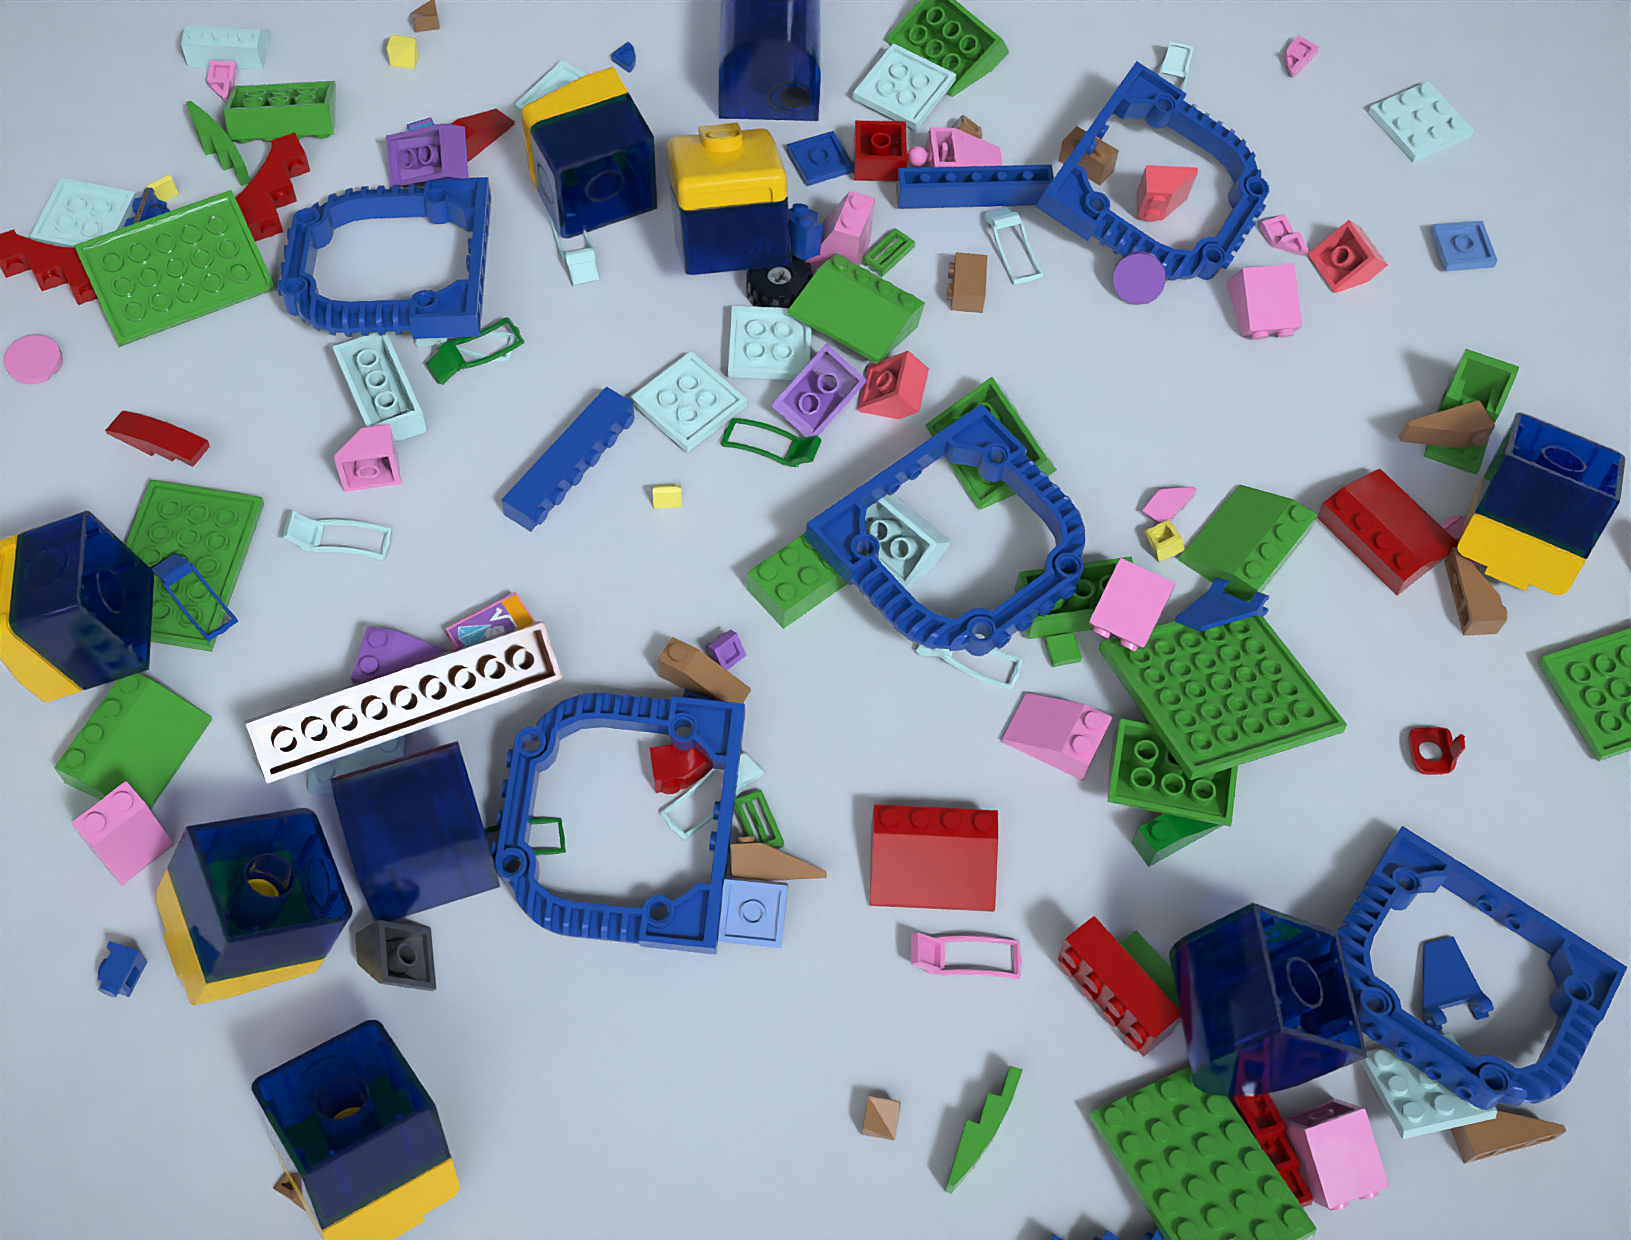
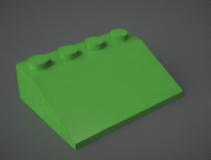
[886,0,1009,97]
[224,81,336,143]
[788,253,925,364]
[925,377,1057,510]
[1178,485,1318,601]
[54,668,212,810]
[1108,718,1238,827]

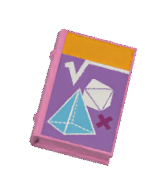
[445,592,535,649]

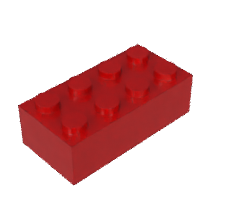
[1058,916,1183,1057]

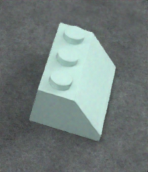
[181,26,271,70]
[865,494,951,589]

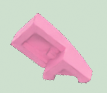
[1284,35,1319,77]
[207,60,237,101]
[1259,214,1308,255]
[1142,487,1197,524]

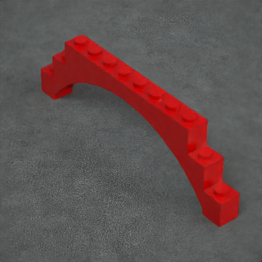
[0,132,310,305]

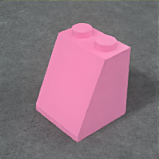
[806,191,875,268]
[1227,264,1302,340]
[1089,558,1175,652]
[71,781,174,885]
[1282,1099,1389,1211]

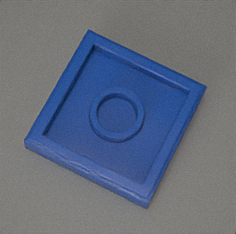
[787,131,854,186]

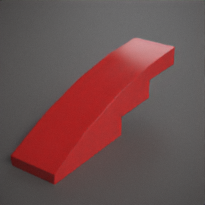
[105,411,210,467]
[1226,1070,1313,1207]

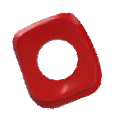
[1408,727,1466,775]

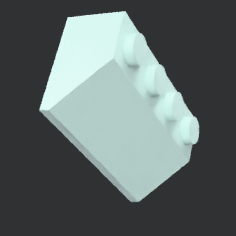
[332,332,427,441]

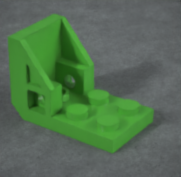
[1423,349,1519,475]

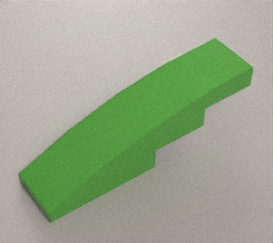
[186,101,251,186]
[945,1066,1023,1194]

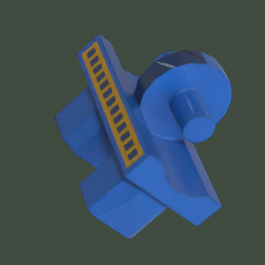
[124,188,170,227]

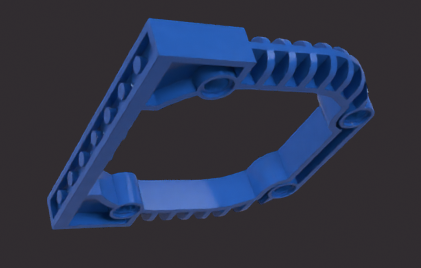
[1036,61,1270,281]
[277,177,492,339]
[805,404,1085,656]
[491,692,746,955]
[1332,826,1627,1110]

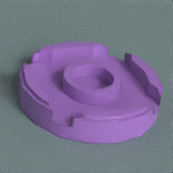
[1113,251,1167,305]

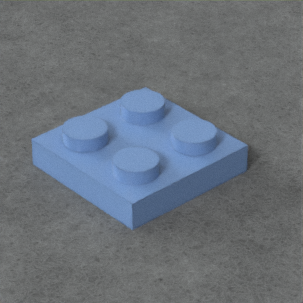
[1430,221,1498,271]
[718,876,788,948]

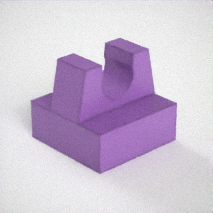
[705,629,747,670]

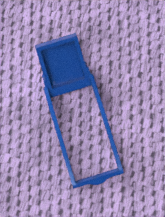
[152,553,239,642]

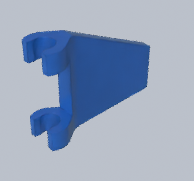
[1175,577,1269,631]
[1422,936,1494,1031]

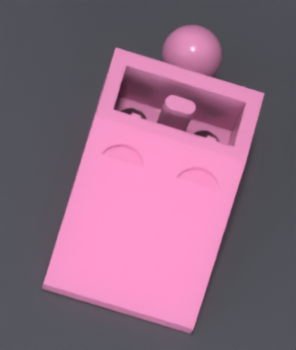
[907,127,1003,167]

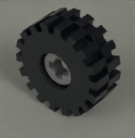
[746,248,813,308]

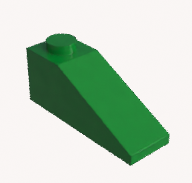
[1131,814,1223,867]

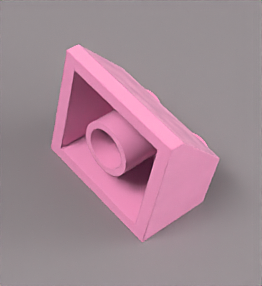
[334,424,401,492]

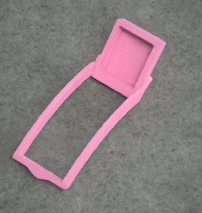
[911,932,1022,979]

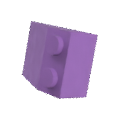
[386,123,469,188]
[771,343,867,437]
[351,626,448,684]

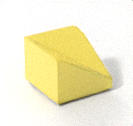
[387,34,419,69]
[1144,519,1185,562]

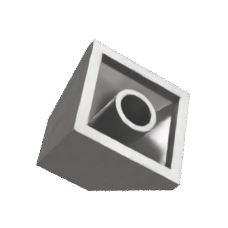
[355,920,436,991]

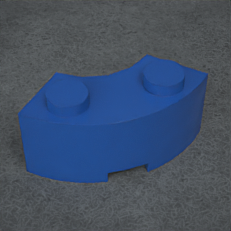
[783,203,824,260]

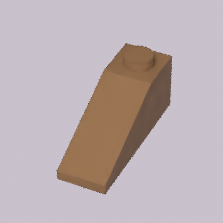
[1399,400,1495,449]
[1444,547,1508,636]
[658,637,751,703]
[730,836,827,881]
[1450,1111,1566,1164]

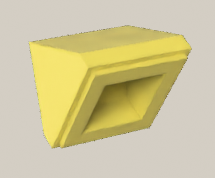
[144,175,179,202]
[652,483,682,508]

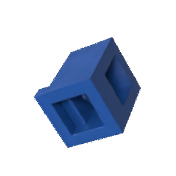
[97,941,147,997]

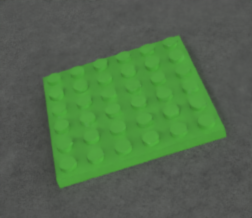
[1099,600,1347,780]

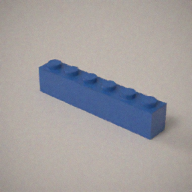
[896,164,1054,209]
[501,386,635,532]

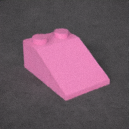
[1001,692,1113,781]

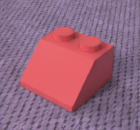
[1136,165,1198,222]
[1308,220,1388,293]
[857,351,929,420]

